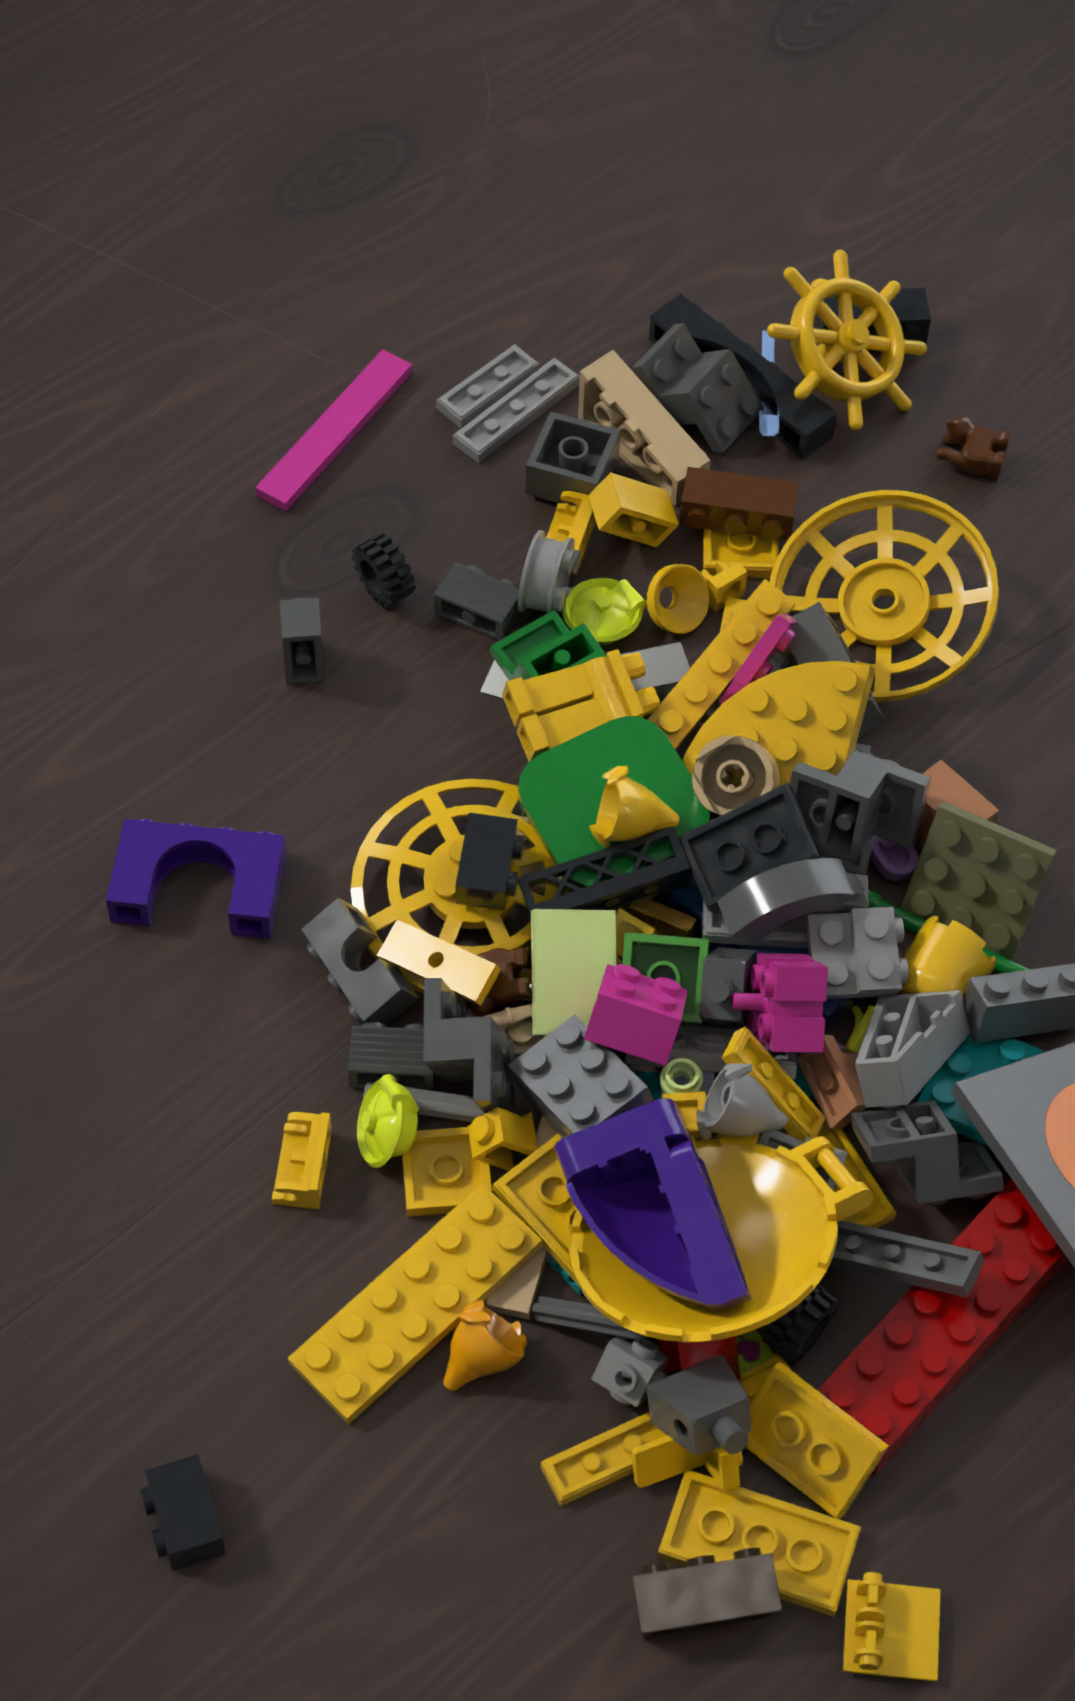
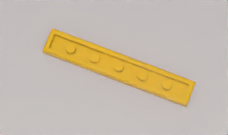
[541,1353,791,1507]

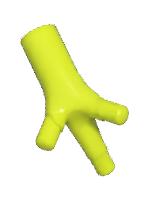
[844,1005,875,1053]

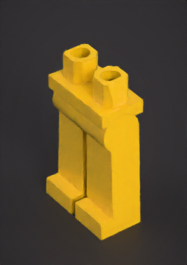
[502,649,660,762]

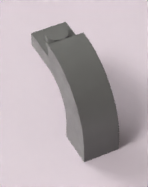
[717,858,869,941]

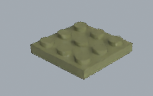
[901,801,1057,960]

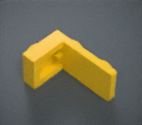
[631,1435,743,1492]

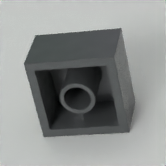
[525,411,621,506]

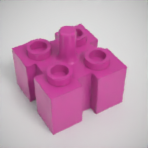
[730,953,828,1052]

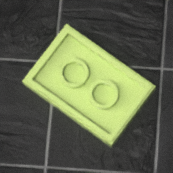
[531,909,617,1036]

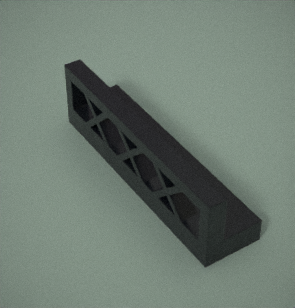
[517,827,690,924]

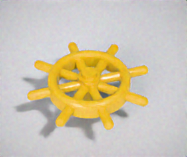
[767,250,927,430]

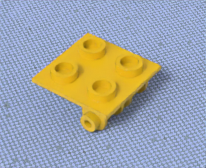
[843,1572,941,1682]

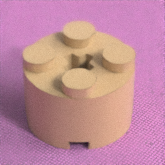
[692,735,780,816]

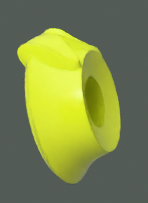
[562,578,647,645]
[357,1074,419,1168]

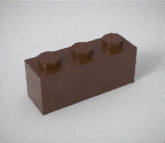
[679,467,799,540]

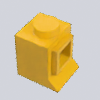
[468,1107,538,1171]

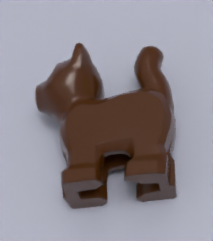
[935,415,1012,480]
[457,947,532,1017]

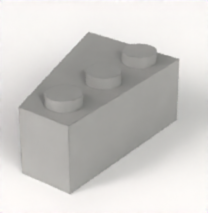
[855,990,970,1109]

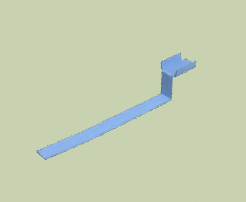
[759,331,779,436]

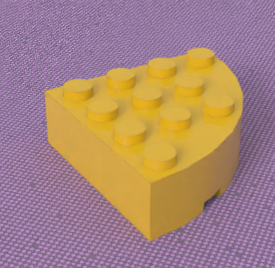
[683,661,875,787]

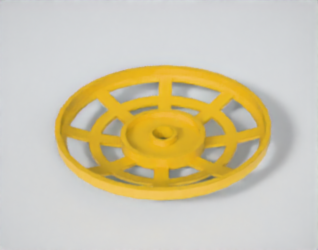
[770,490,999,702]
[351,779,558,1002]

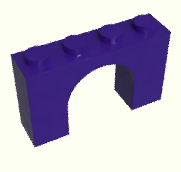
[106,819,287,939]

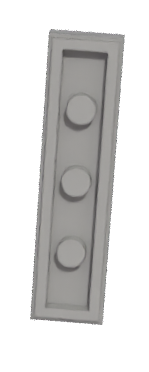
[453,358,580,463]

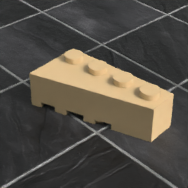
[578,350,710,506]

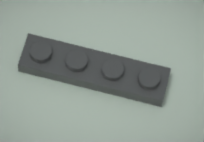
[829,1221,985,1297]

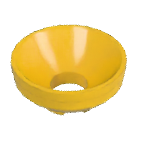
[647,564,710,634]

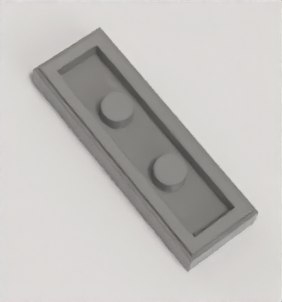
[436,344,540,428]

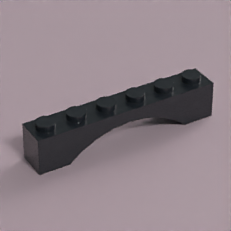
[649,294,837,460]

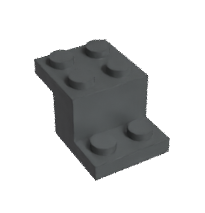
[632,323,765,453]
[790,750,931,862]
[423,978,515,1114]
[851,1100,1004,1205]

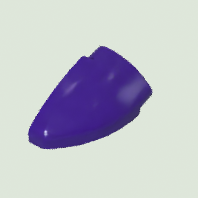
[554,1098,751,1310]

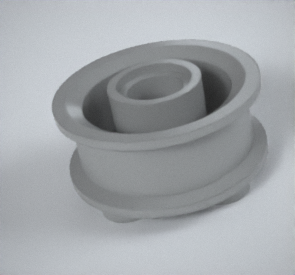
[518,530,581,613]

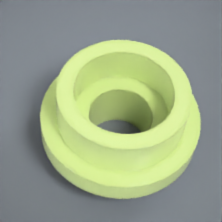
[660,1058,703,1094]

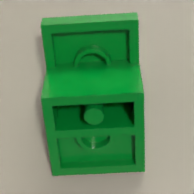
[489,609,606,680]

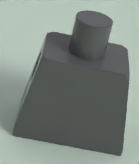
[700,947,759,1029]
[647,1354,752,1455]

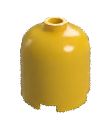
[897,916,997,1002]

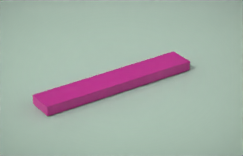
[255,349,412,512]

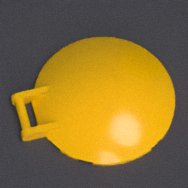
[569,1134,873,1342]

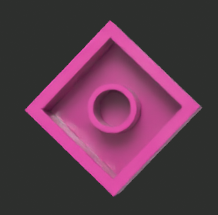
[584,964,688,1066]

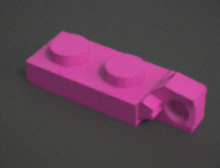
[718,613,798,704]

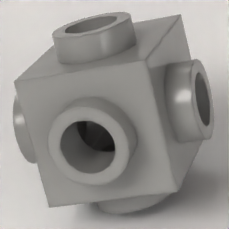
[591,1336,670,1407]

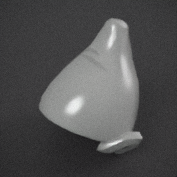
[696,1063,788,1140]

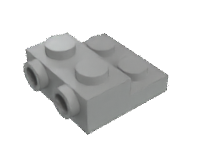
[805,907,908,999]

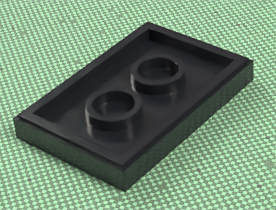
[678,783,822,913]

